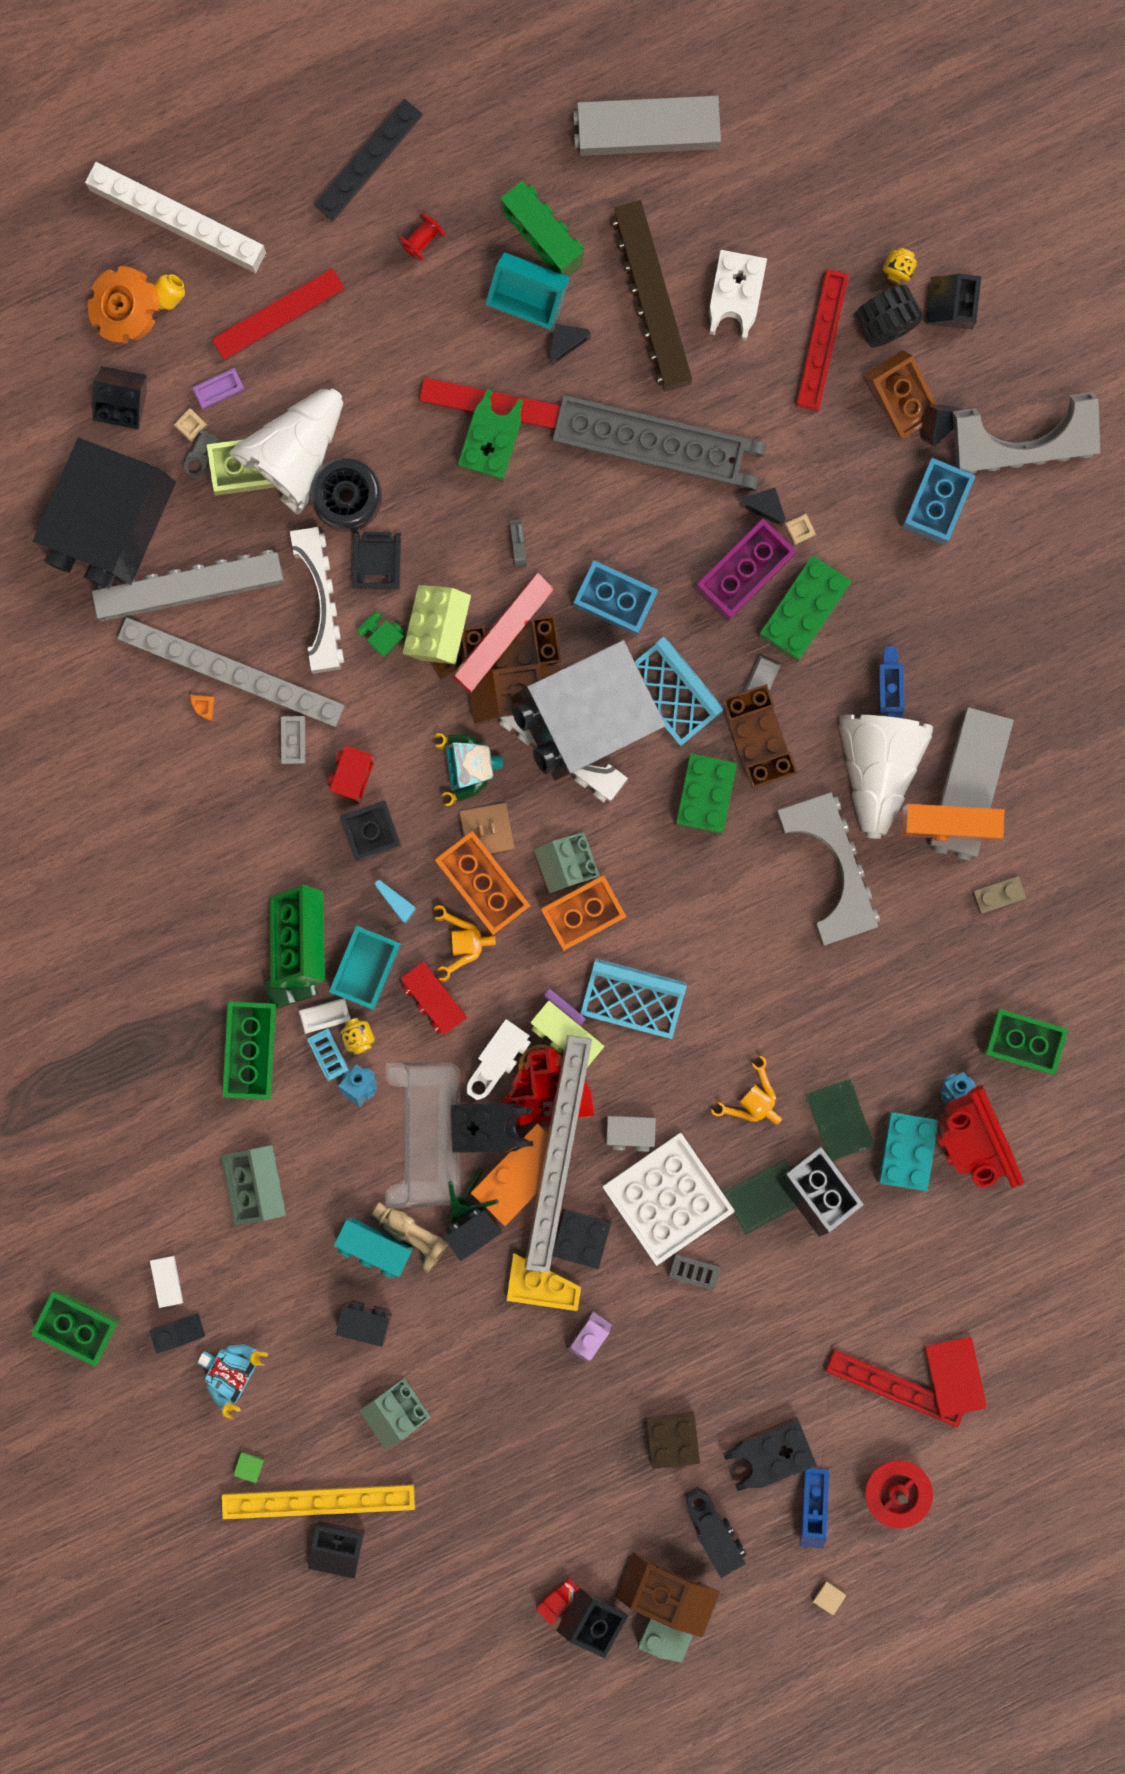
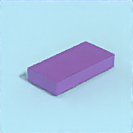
[192,368,245,410]
[544,989,586,1026]

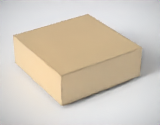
[174,408,208,442]
[784,514,816,546]
[813,1581,846,1615]

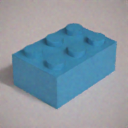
[902,458,975,546]
[573,560,658,637]

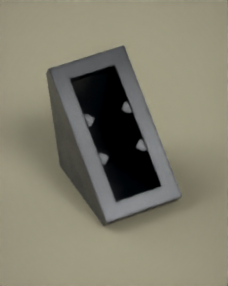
[550,324,591,365]
[921,405,963,447]
[740,488,786,527]

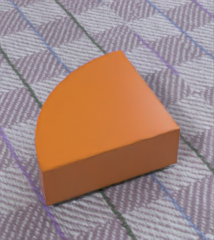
[190,695,215,721]

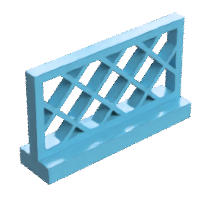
[635,637,725,746]
[581,958,687,1039]

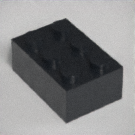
[777,1147,864,1237]

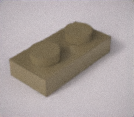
[973,876,1026,914]

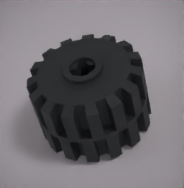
[853,285,924,348]

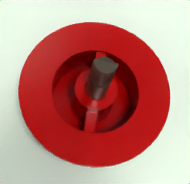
[865,1460,933,1529]

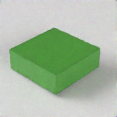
[233,1452,264,1483]

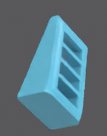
[375,880,417,924]
[307,1028,349,1081]

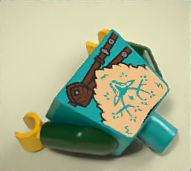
[434,733,503,806]

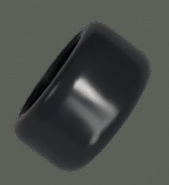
[310,458,382,532]

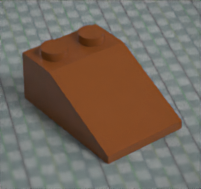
[863,350,937,440]

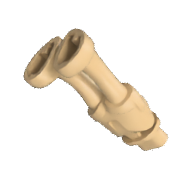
[372,1203,449,1273]

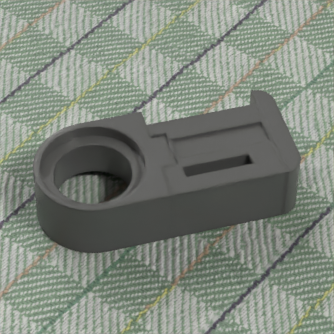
[184,430,219,479]
[510,519,527,568]

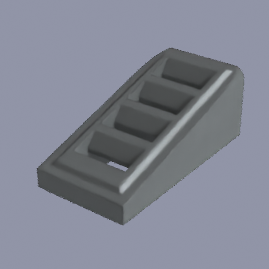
[668,1254,721,1290]

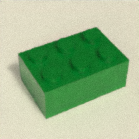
[675,754,737,835]
[982,1009,1069,1075]
[31,1289,121,1367]

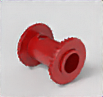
[398,213,445,261]

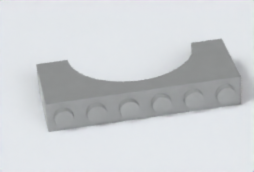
[953,392,1100,474]
[776,792,880,946]

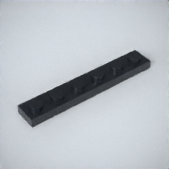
[315,99,423,222]

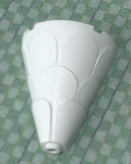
[229,389,343,514]
[838,715,933,839]

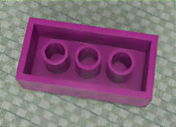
[695,519,797,622]

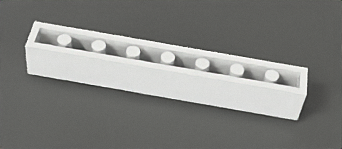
[85,162,266,273]

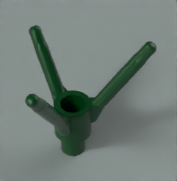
[447,1168,499,1223]

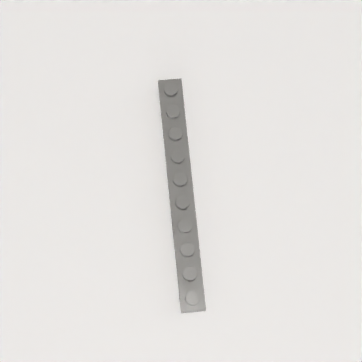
[118,617,345,728]
[524,1035,592,1272]

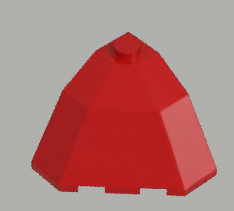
[501,1048,595,1125]

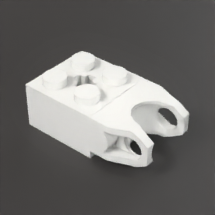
[709,250,767,341]
[467,1019,531,1100]

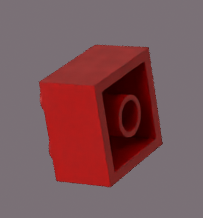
[327,745,375,804]

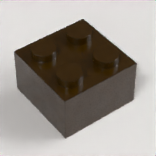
[646,1412,700,1469]

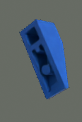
[799,1468,829,1548]

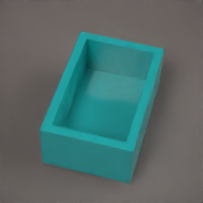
[485,252,570,330]
[329,926,402,1010]
[877,1112,939,1191]
[334,1217,414,1279]

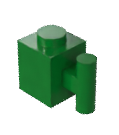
[356,610,405,659]

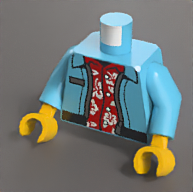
[197,1344,268,1420]

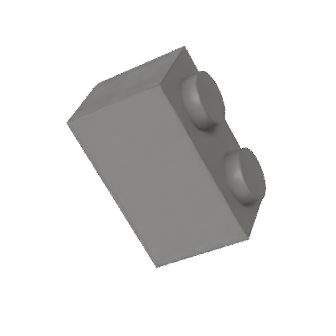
[607,1116,656,1151]

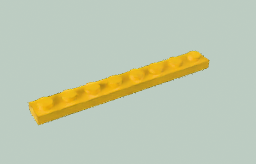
[222,1484,415,1519]

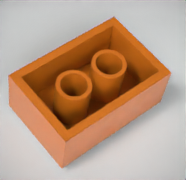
[541,875,626,952]

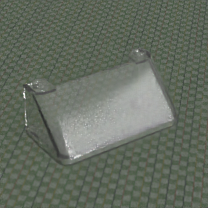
[386,1062,460,1208]

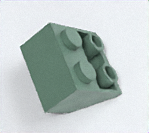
[534,832,600,894]
[359,1378,431,1450]

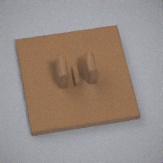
[460,803,515,854]

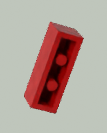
[401,961,468,1035]

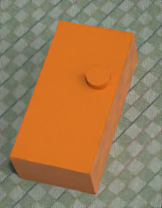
[901,804,1005,842]
[434,831,531,936]
[471,1123,572,1226]

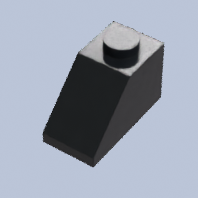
[149,1313,206,1354]

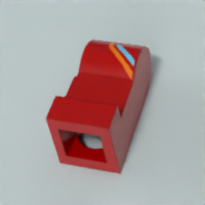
[536,1577,579,1626]

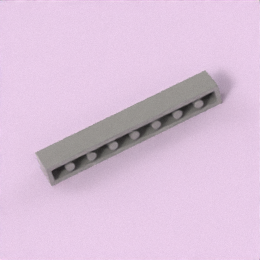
[92,550,285,622]

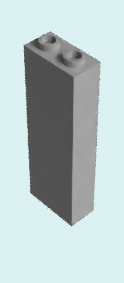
[573,96,721,156]
[928,707,1014,861]

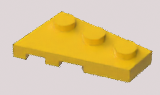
[507,1253,581,1311]

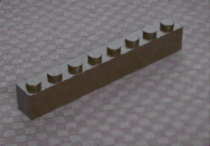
[611,200,692,392]

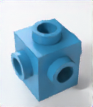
[339,1065,378,1107]
[940,1072,976,1105]

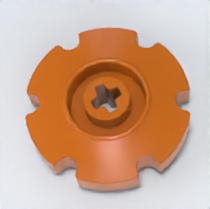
[87,266,159,344]

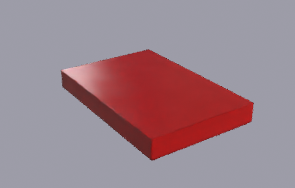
[924,1337,987,1418]

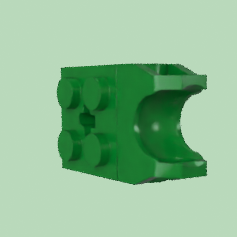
[458,389,523,482]

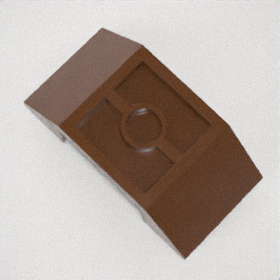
[462,615,562,671]
[469,664,561,724]
[722,684,798,789]
[616,1552,721,1637]

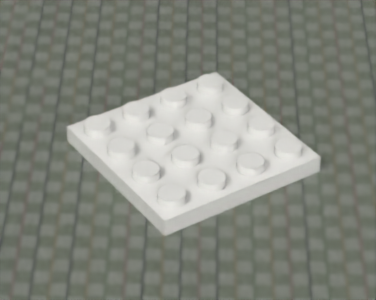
[602,1132,735,1266]

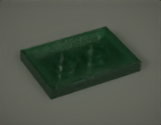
[805,1078,875,1161]
[722,1159,797,1235]

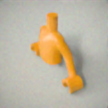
[434,905,496,982]
[711,1056,782,1125]

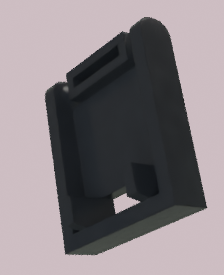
[352,532,402,590]

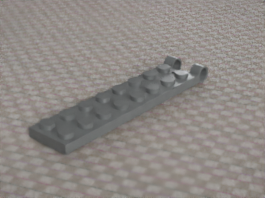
[553,395,767,491]

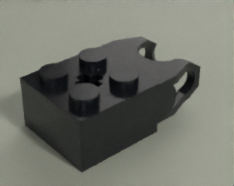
[451,1103,533,1153]
[723,1417,817,1491]
[686,1487,747,1578]

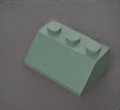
[221,1145,286,1225]
[638,1618,693,1663]

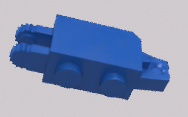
[879,646,905,718]

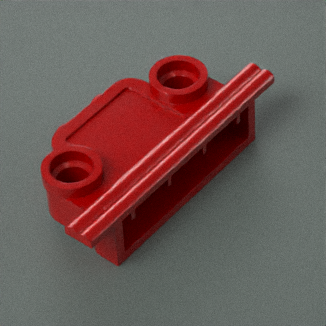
[936,1085,1025,1188]

